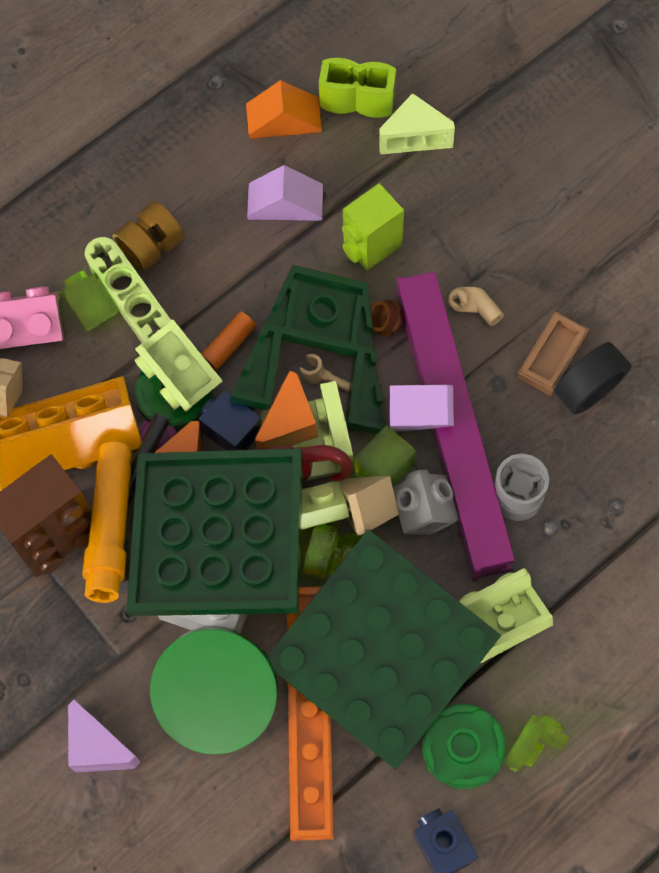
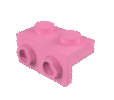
[0,286,64,349]

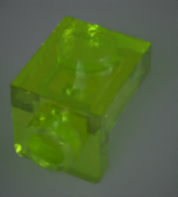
[59,270,120,332]

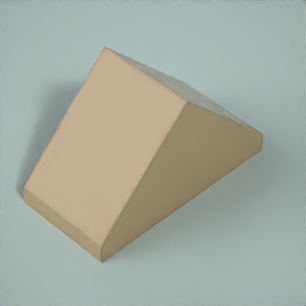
[338,475,399,535]

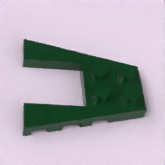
[229,265,386,436]

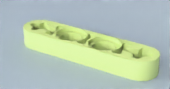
[85,237,171,343]

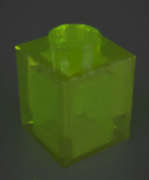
[354,425,417,487]

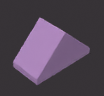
[247,165,323,221]
[390,385,454,433]
[68,700,141,773]

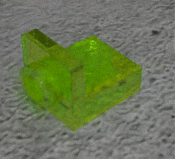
[502,714,570,773]

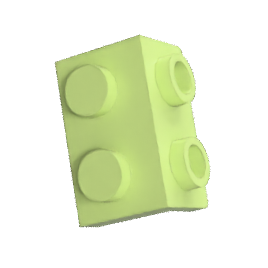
[134,319,223,411]
[301,482,350,530]
[459,568,553,663]

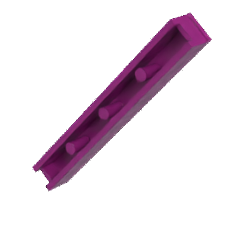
[396,272,515,582]

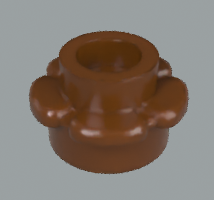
[370,299,404,337]

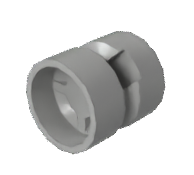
[494,453,549,521]

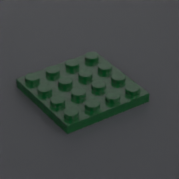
[126,448,303,616]
[268,529,502,770]

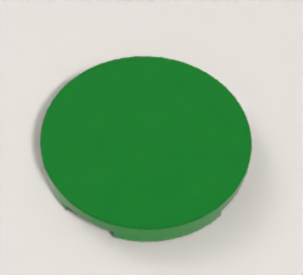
[150,626,278,754]

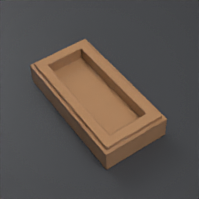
[517,312,589,396]

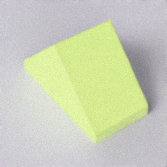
[379,93,455,154]

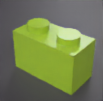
[342,183,404,271]

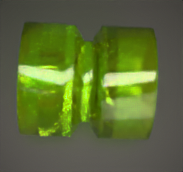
[302,524,363,579]

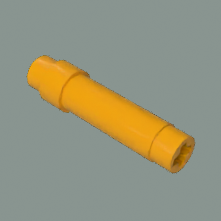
[82,442,132,603]

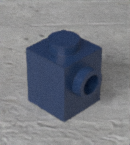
[199,390,262,451]
[413,808,478,873]

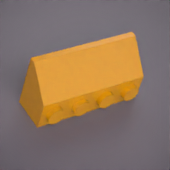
[0,376,142,491]

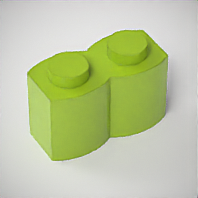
[319,58,396,118]

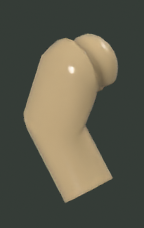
[447,287,504,327]

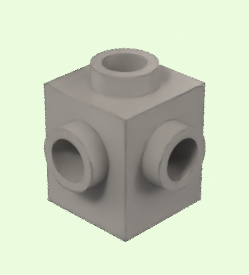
[393,470,459,535]

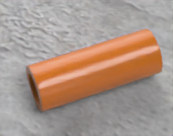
[201,311,257,372]

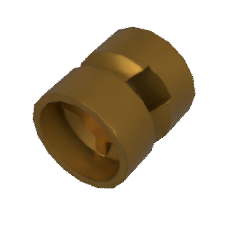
[112,200,185,273]

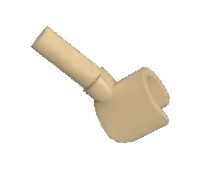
[300,354,350,393]

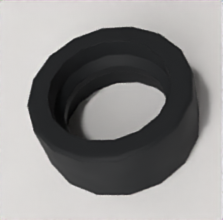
[554,342,632,415]

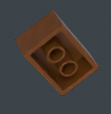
[0,454,92,578]

